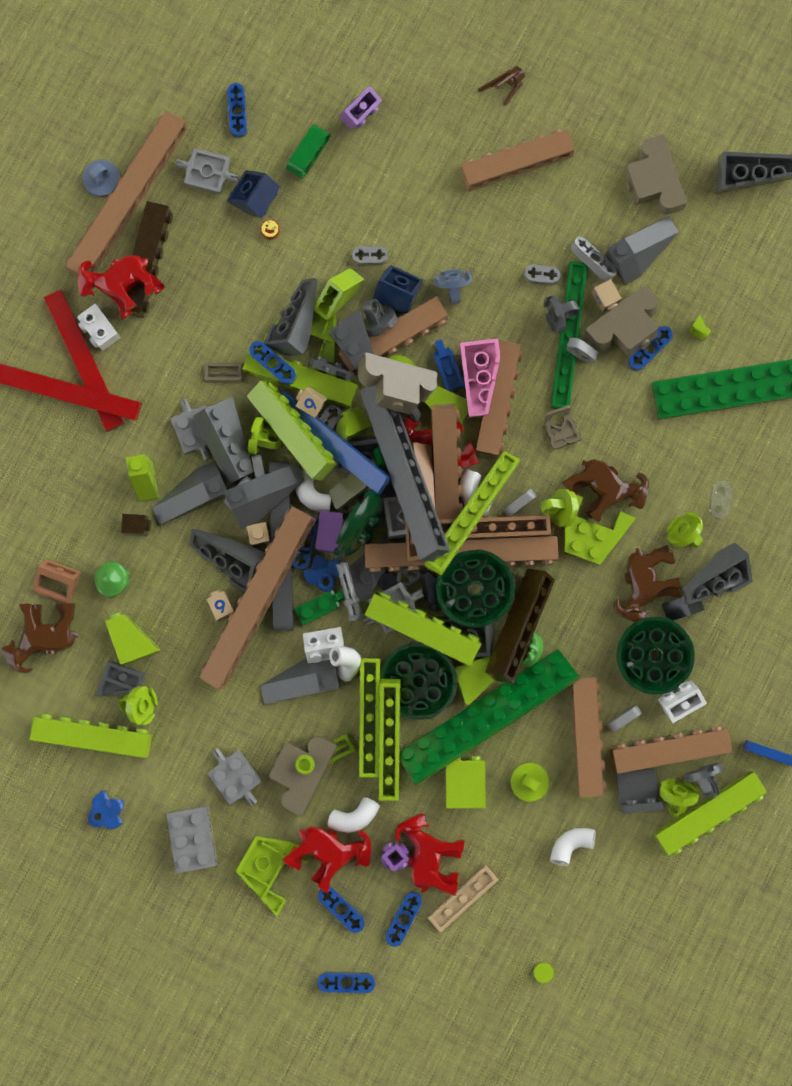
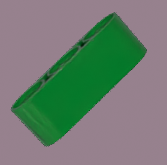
[286,124,331,179]

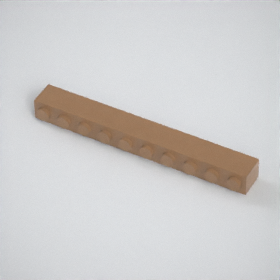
[66,110,188,276]
[199,506,317,690]
[364,536,559,572]

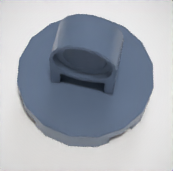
[83,160,120,198]
[434,269,472,304]

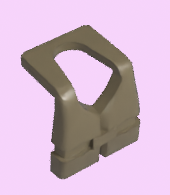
[545,405,581,450]

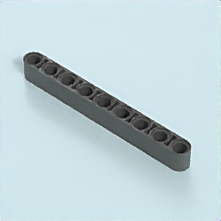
[269,461,294,632]

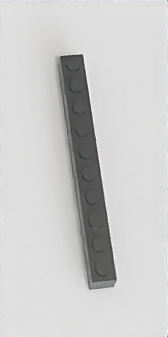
[360,385,450,562]

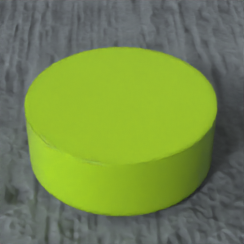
[533,962,554,983]

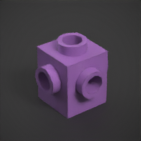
[381,841,410,872]

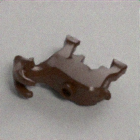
[561,459,649,523]
[613,545,681,622]
[1,603,79,673]

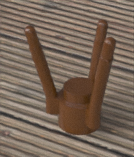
[478,66,525,105]

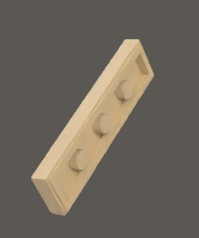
[427,864,499,933]

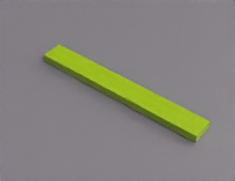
[425,451,520,575]

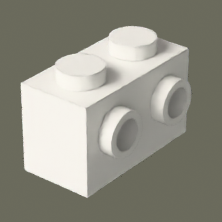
[77,304,121,351]
[303,627,344,663]
[658,680,707,723]

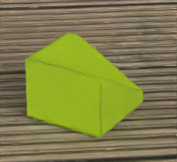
[689,315,711,341]

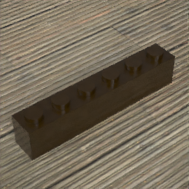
[118,201,173,318]
[485,568,555,684]

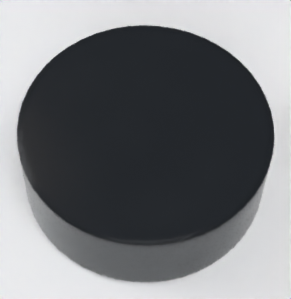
[379,573,398,591]

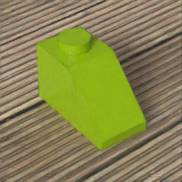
[336,407,372,442]

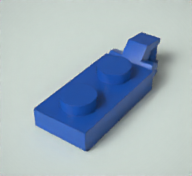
[433,339,465,392]

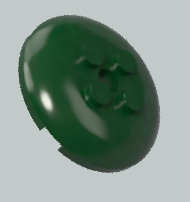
[334,489,383,558]
[436,549,515,628]
[616,617,695,695]
[380,642,457,720]

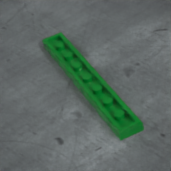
[550,261,588,409]

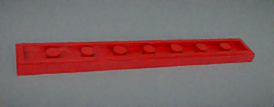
[44,289,124,432]
[0,364,142,421]

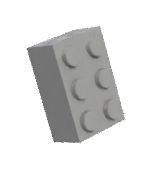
[166,805,218,873]

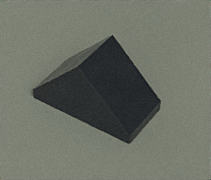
[662,597,705,621]

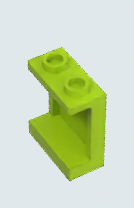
[446,756,486,808]

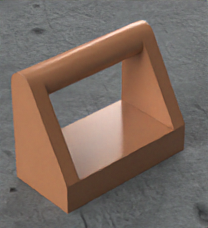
[33,559,81,603]

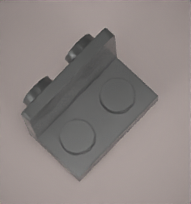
[616,769,663,814]

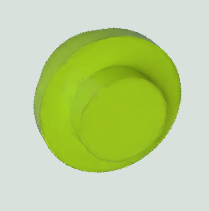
[295,755,315,775]

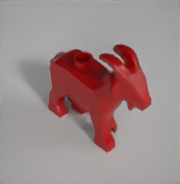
[77,255,166,320]
[403,417,479,473]
[395,813,465,896]
[283,826,371,893]

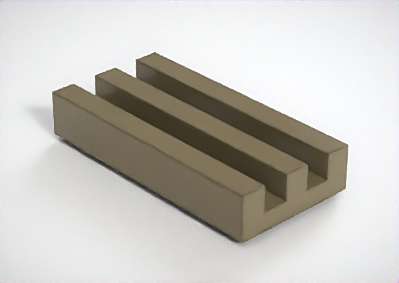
[204,362,243,383]

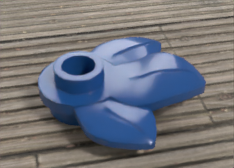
[303,555,340,592]
[88,791,124,829]

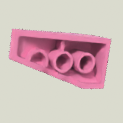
[460,338,500,418]

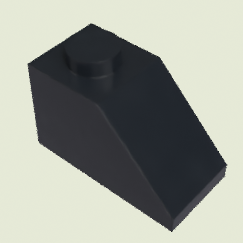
[420,571,445,613]

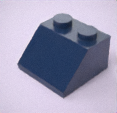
[227,170,281,218]
[373,265,424,314]

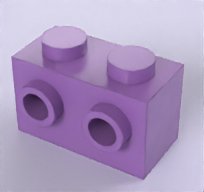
[338,86,382,130]
[316,511,347,553]

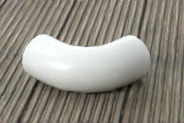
[459,469,491,518]
[295,471,331,512]
[329,646,361,682]
[328,797,380,833]
[550,828,596,866]

